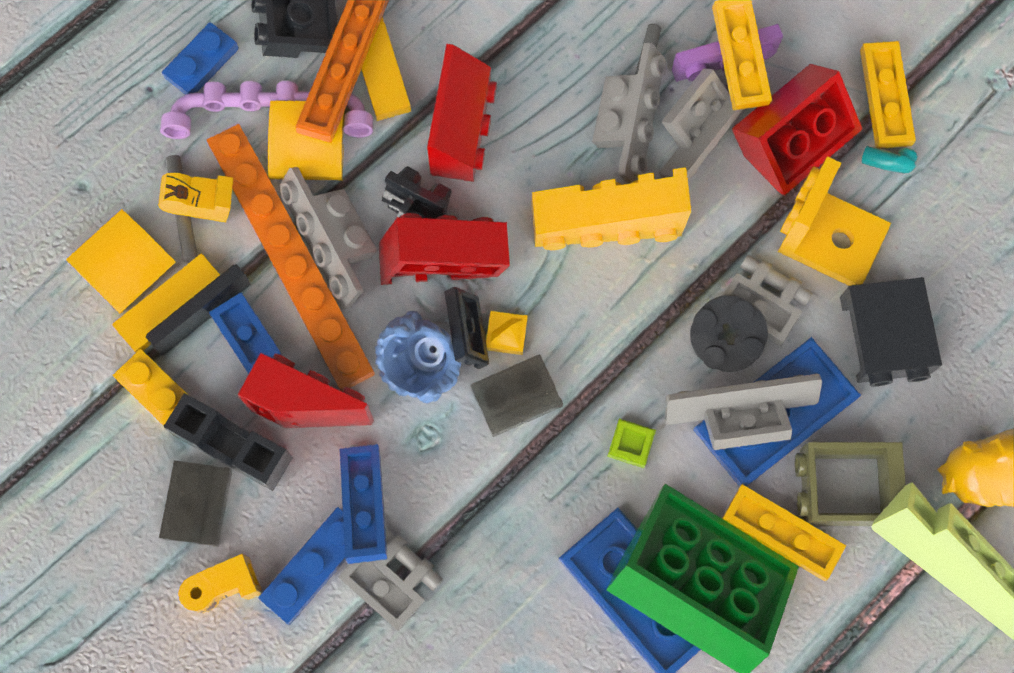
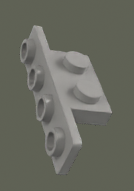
[592,42,666,184]
[659,69,768,180]
[279,167,377,309]
[665,374,822,450]

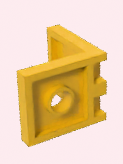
[777,156,891,286]

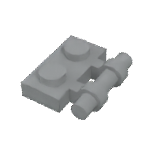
[722,255,813,346]
[338,529,443,631]

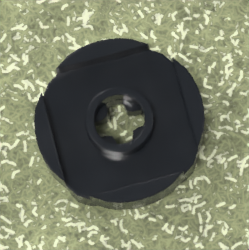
[690,295,768,372]

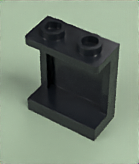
[840,277,942,387]

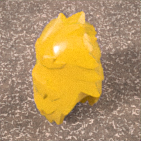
[937,428,1014,507]

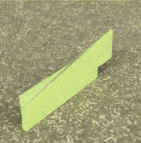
[872,482,1014,640]

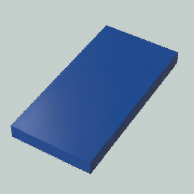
[693,337,861,487]
[558,507,701,673]

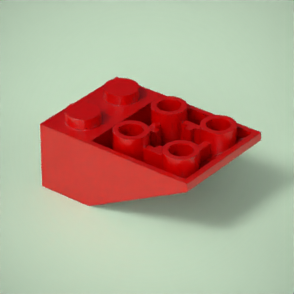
[238,353,374,428]

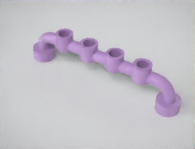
[160,81,373,139]

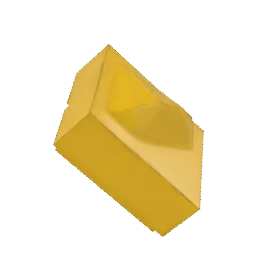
[486,311,528,355]

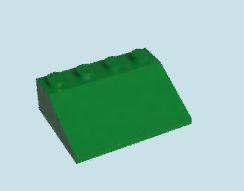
[606,483,799,673]

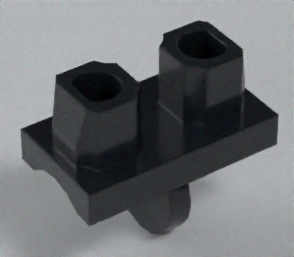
[382,166,452,219]

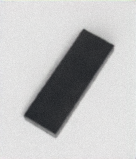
[145,264,251,356]

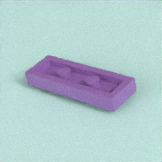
[672,24,783,82]

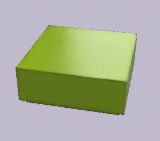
[607,418,656,468]

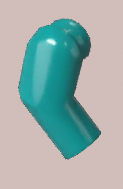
[861,146,918,174]

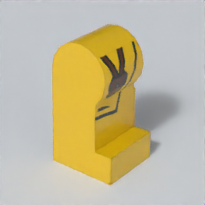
[158,173,233,223]
[178,554,263,613]

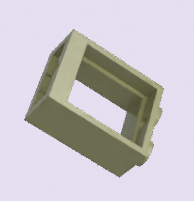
[794,442,906,526]

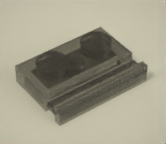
[470,354,563,437]
[159,460,233,547]

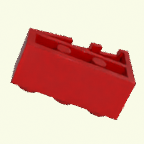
[379,213,510,285]

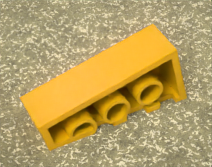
[531,167,691,250]

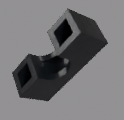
[163,393,293,491]

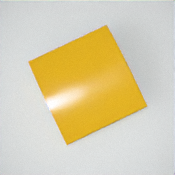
[268,101,345,180]
[66,209,176,314]

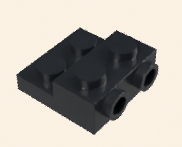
[251,0,338,58]

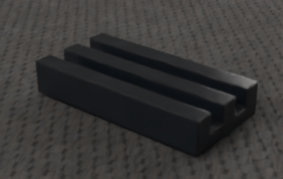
[444,287,489,369]

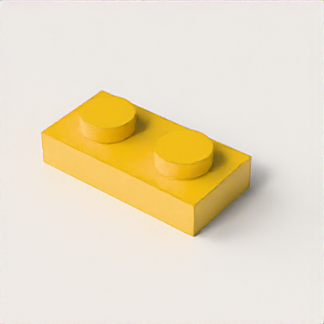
[112,349,187,426]

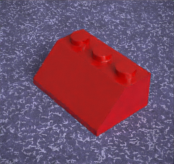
[427,44,497,182]
[732,64,862,195]

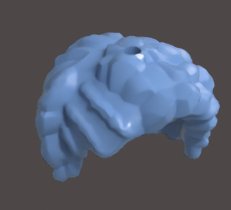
[375,311,461,403]

